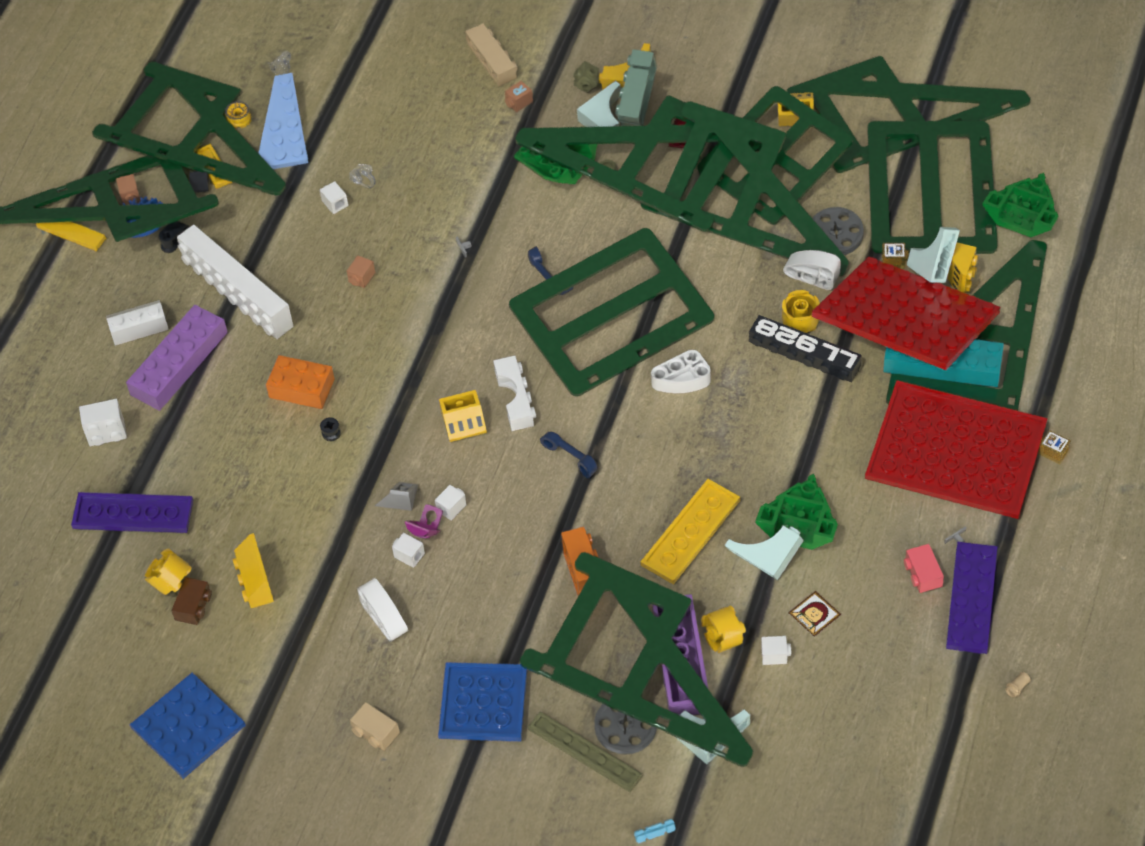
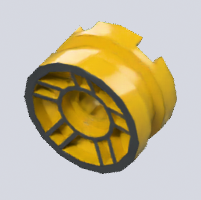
[225,101,251,129]

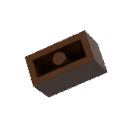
[171,577,212,625]

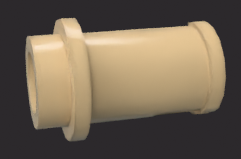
[1005,672,1031,698]

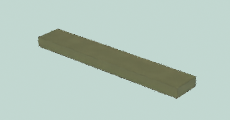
[528,712,642,792]

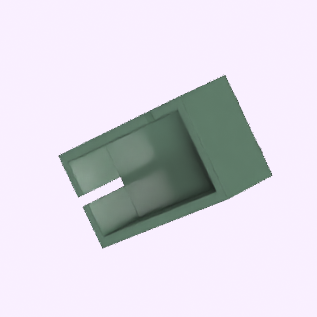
[616,49,657,126]

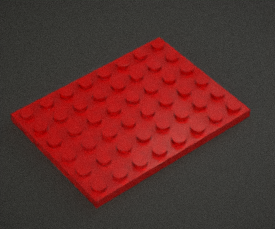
[812,256,1001,370]
[865,380,1048,519]

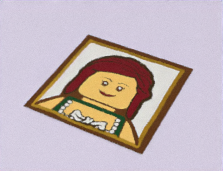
[788,591,842,637]

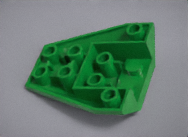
[514,143,598,184]

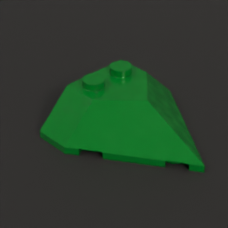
[983,172,1059,237]
[755,473,838,550]

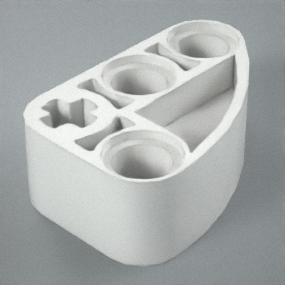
[783,250,841,290]
[651,350,711,393]
[357,578,408,642]

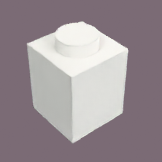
[320,181,348,214]
[435,485,466,520]
[392,533,425,568]
[761,636,791,665]

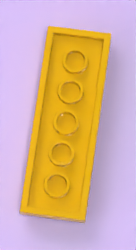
[641,479,740,585]

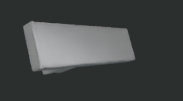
[456,236,471,257]
[944,527,966,544]

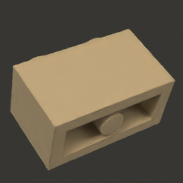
[350,702,400,751]

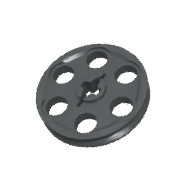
[812,207,864,255]
[594,699,657,754]

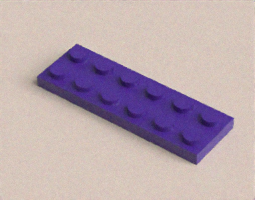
[71,492,194,533]
[946,542,997,654]

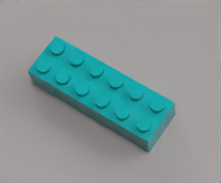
[883,340,1004,387]

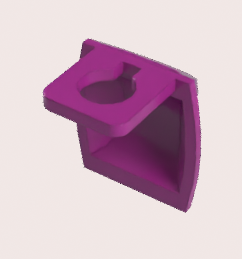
[405,504,443,538]

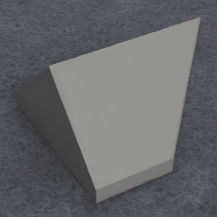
[375,482,418,511]

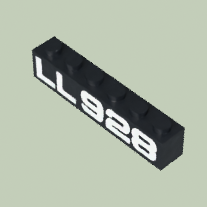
[749,315,862,383]

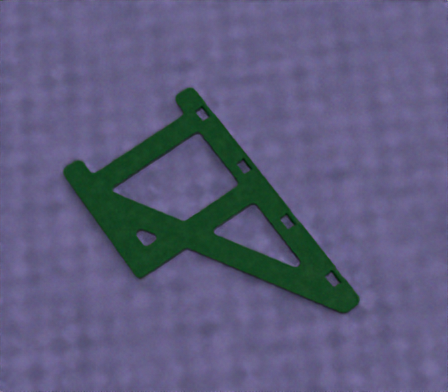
[787,56,1031,173]
[92,62,286,196]
[516,95,761,232]
[641,101,849,277]
[0,144,219,242]
[886,240,1047,411]
[520,552,753,767]

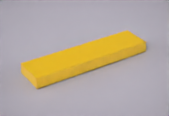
[36,222,106,252]

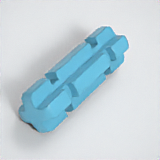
[634,819,675,843]

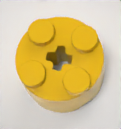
[782,290,820,333]
[144,548,192,595]
[701,605,746,653]

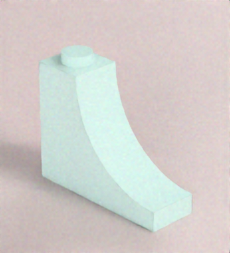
[577,81,621,127]
[907,227,960,283]
[725,526,804,580]
[677,710,750,764]

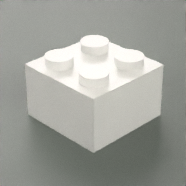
[79,399,127,446]

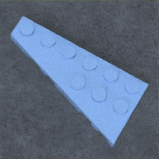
[258,73,308,169]

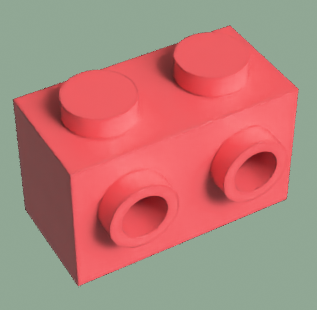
[903,544,944,593]

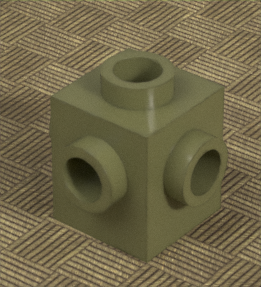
[573,61,599,93]

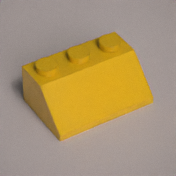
[232,533,274,608]

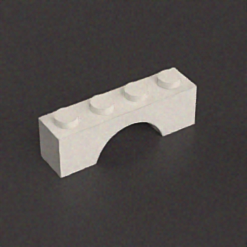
[493,356,536,431]

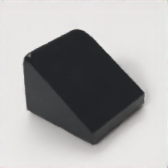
[189,171,209,193]

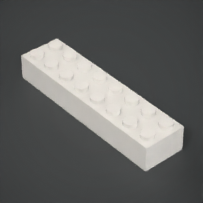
[177,225,294,339]

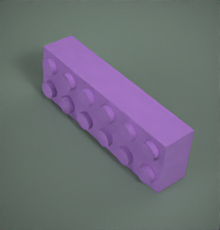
[126,304,228,411]
[652,594,708,715]

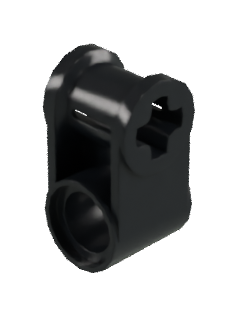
[158,221,190,253]

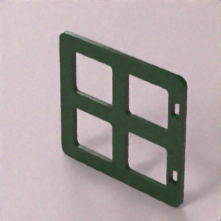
[697,86,853,225]

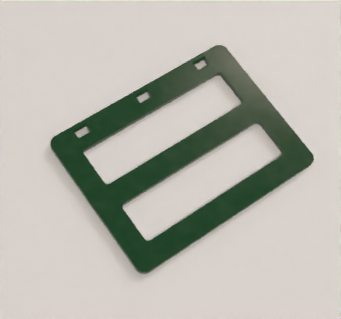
[867,121,998,254]
[509,228,714,397]

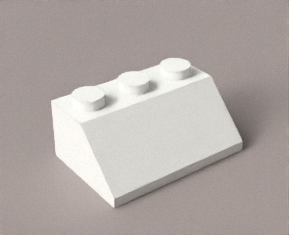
[106,300,169,346]

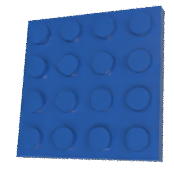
[438,662,527,741]
[129,673,246,779]

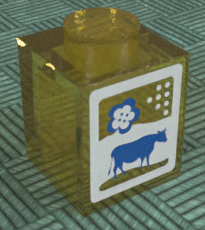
[882,243,909,269]
[1039,431,1071,464]

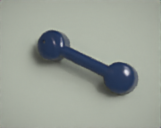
[528,246,574,295]
[540,431,598,478]

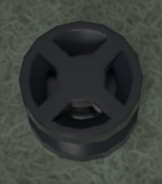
[320,417,341,442]

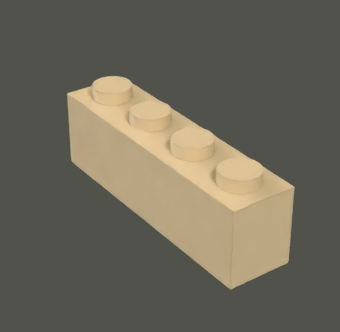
[465,24,518,87]

